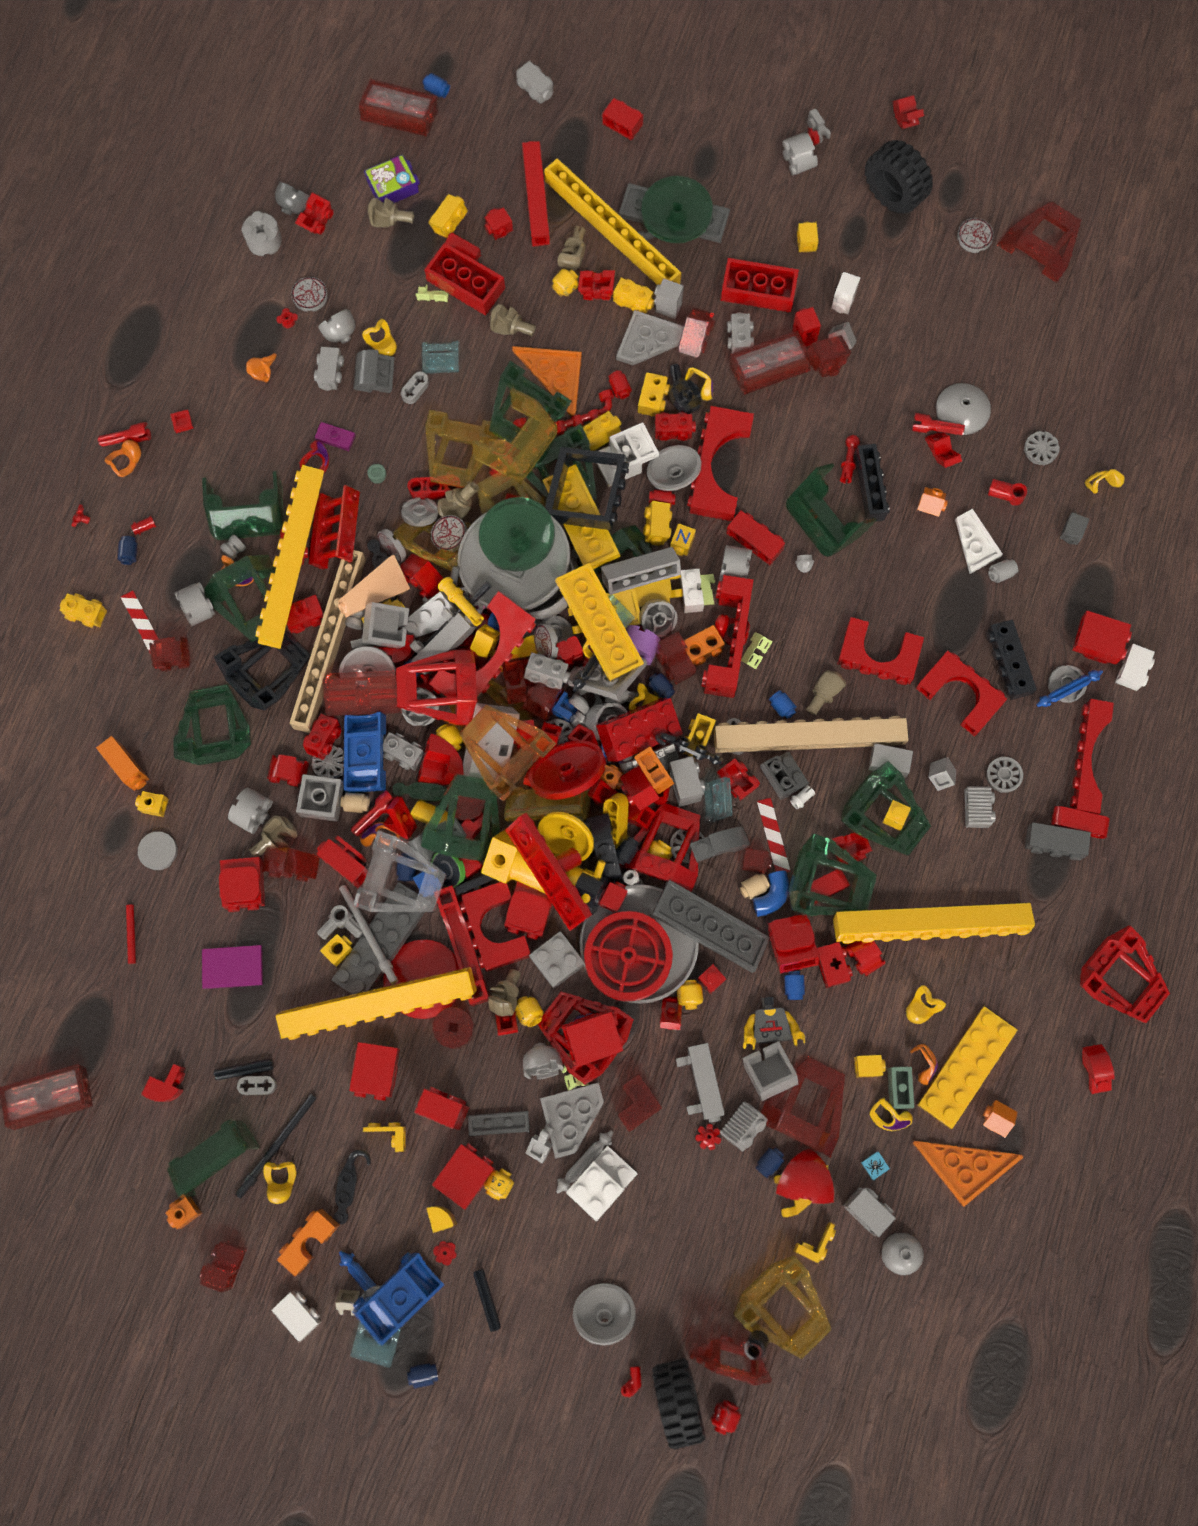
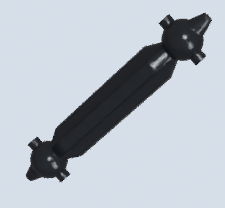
[573,653,600,691]

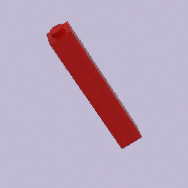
[522,141,550,246]

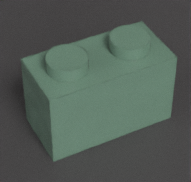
[887,1067,914,1109]

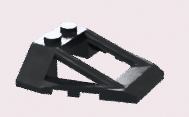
[214,630,311,711]
[583,812,627,887]

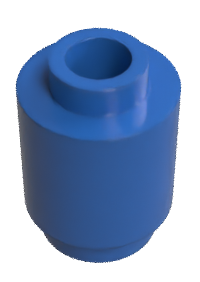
[423,73,450,98]
[769,690,797,719]
[784,971,805,1000]

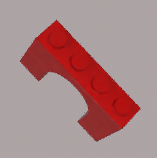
[837,617,924,685]
[916,651,1007,737]
[459,882,531,972]

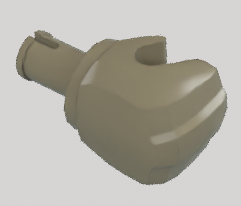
[368,198,414,228]
[557,226,586,270]
[490,304,536,337]
[437,481,479,520]
[806,670,847,716]
[249,816,298,857]
[488,969,521,1016]

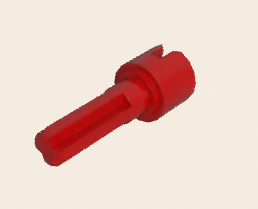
[912,413,965,435]
[98,422,151,447]
[350,790,394,836]

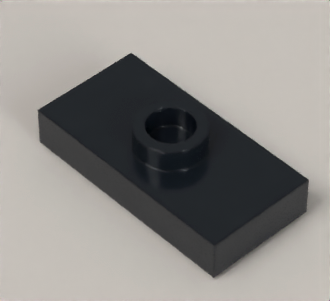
[455,874,494,894]

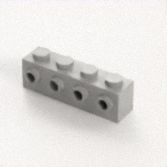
[601,547,681,595]

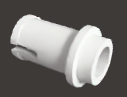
[790,785,815,809]
[624,870,643,885]

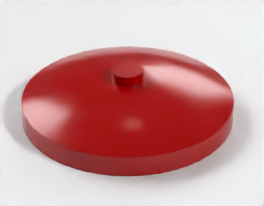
[529,741,606,800]
[383,940,460,1019]

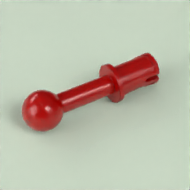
[840,435,860,483]

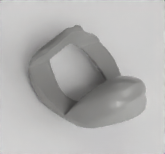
[569,689,602,716]

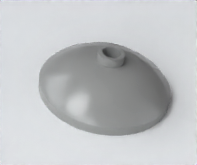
[936,383,991,435]
[647,445,701,491]
[339,646,396,702]
[573,1283,635,1345]

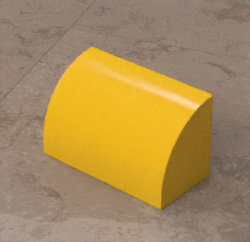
[410,800,456,826]
[427,1206,457,1233]

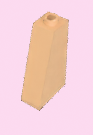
[338,555,410,618]

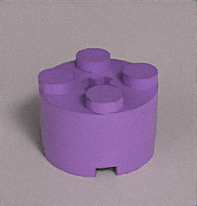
[626,625,661,665]

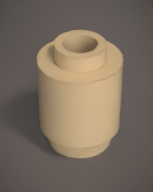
[340,792,370,813]
[739,873,770,900]

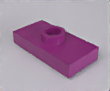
[314,422,356,451]

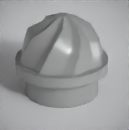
[795,555,814,573]
[570,711,586,729]

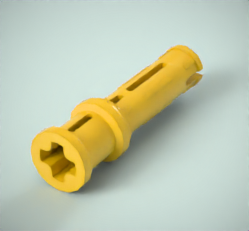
[438,577,484,626]

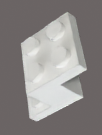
[596,423,659,487]
[566,1146,637,1221]

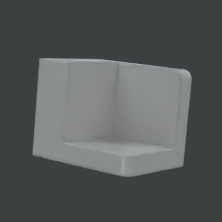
[828,322,856,354]
[929,757,956,791]

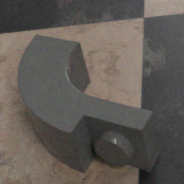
[690,827,751,863]

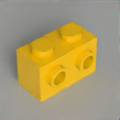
[638,372,670,417]
[683,713,716,758]

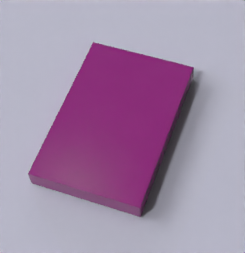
[202,945,263,989]

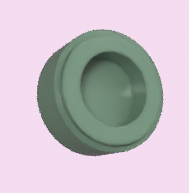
[367,464,387,484]

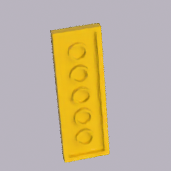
[542,464,621,569]
[555,563,644,681]
[917,1006,1018,1129]

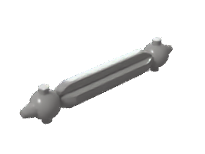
[556,1131,613,1193]

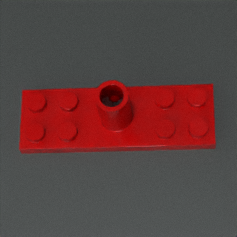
[505,813,592,931]

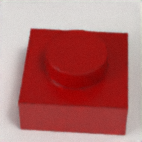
[170,410,194,433]

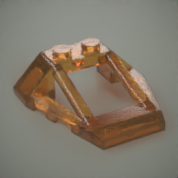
[459,705,556,802]

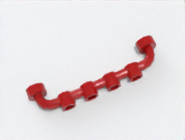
[513,389,614,441]

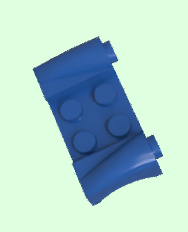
[343,712,386,793]
[352,1252,444,1345]

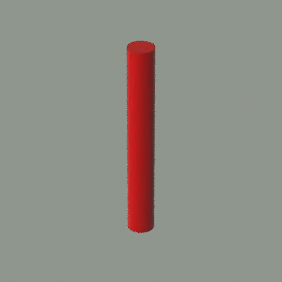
[126,905,136,964]

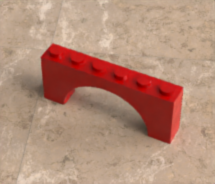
[687,406,754,521]
[429,590,536,703]

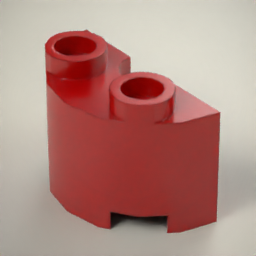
[295,193,334,235]
[578,270,615,301]
[267,755,309,787]
[717,758,760,801]
[830,829,872,867]
[844,941,885,977]

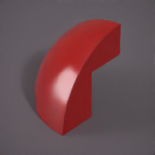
[417,734,464,786]
[776,1149,834,1204]

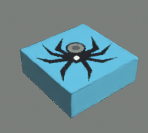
[861,1151,890,1180]

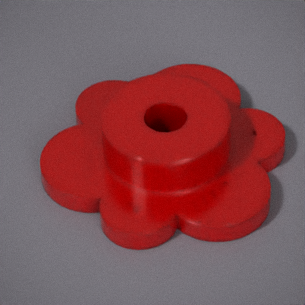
[433,1241,457,1266]

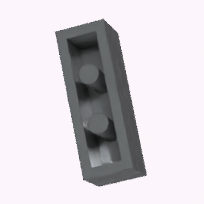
[1025,822,1091,860]

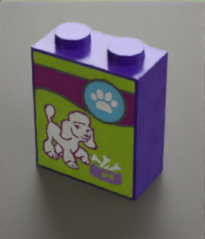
[364,154,420,203]

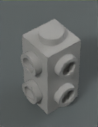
[517,61,553,104]
[727,312,754,356]
[314,347,344,391]
[524,653,570,689]
[383,732,424,771]

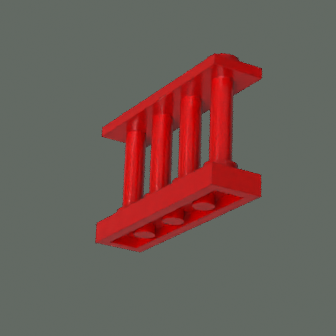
[309,485,360,570]

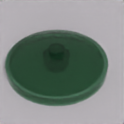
[641,176,713,243]
[479,497,555,572]

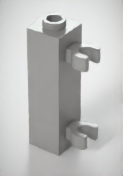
[409,609,477,674]
[676,1043,725,1123]

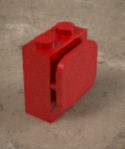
[1072,611,1132,665]
[316,835,370,889]
[219,857,265,912]
[504,881,553,940]
[768,915,819,974]
[562,1010,624,1067]
[349,1042,400,1101]
[432,1143,495,1210]

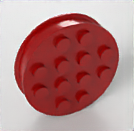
[584,911,673,1002]

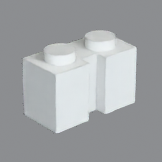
[831,272,860,314]
[680,569,704,613]
[1115,644,1155,691]
[272,1291,321,1342]

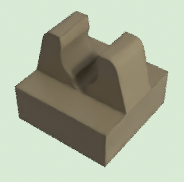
[336,1290,360,1315]

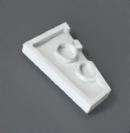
[955,509,1003,574]

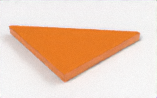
[513,346,582,417]
[912,1141,1023,1207]

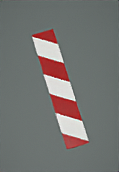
[121,591,165,658]
[757,798,790,872]

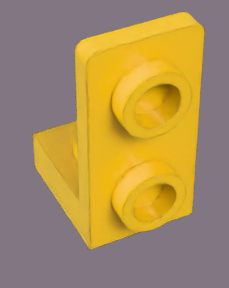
[363,1123,406,1152]
[793,1222,836,1263]

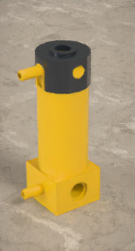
[481,828,608,915]

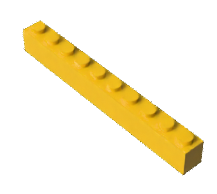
[544,159,681,285]
[255,465,324,649]
[833,903,1035,944]
[275,967,477,1040]

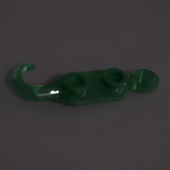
[393,779,464,801]

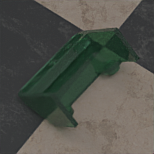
[786,463,877,557]
[202,471,284,540]
[167,1119,260,1198]

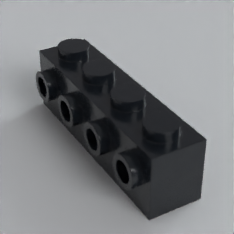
[855,444,890,523]
[986,619,1037,700]

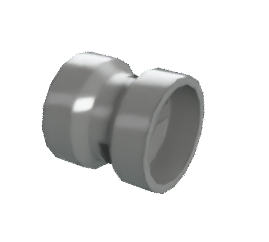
[220,534,246,560]
[345,610,365,630]

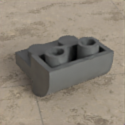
[353,350,394,393]
[760,752,809,800]

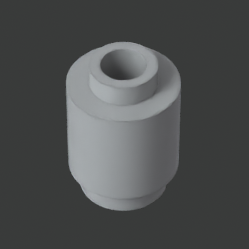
[988,559,1018,583]

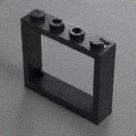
[544,447,629,530]

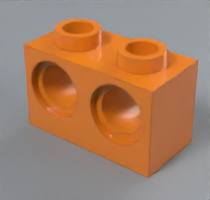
[680,625,725,666]
[634,747,675,794]

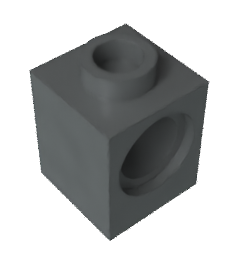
[1060,512,1089,545]

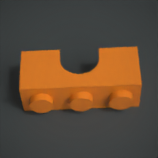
[277,1209,340,1276]

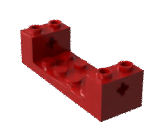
[701,575,754,698]

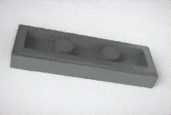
[468,1111,530,1136]

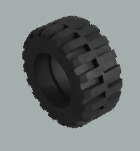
[865,140,933,214]
[652,1358,706,1450]

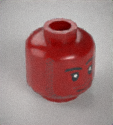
[710,1400,741,1435]

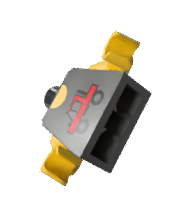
[743,997,805,1050]

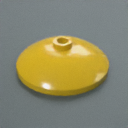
[538,812,594,861]

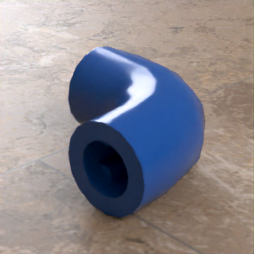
[753,871,789,917]

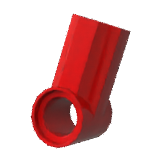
[988,479,1027,506]

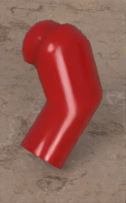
[621,1366,642,1397]

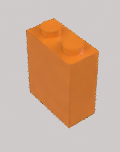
[96,736,149,791]

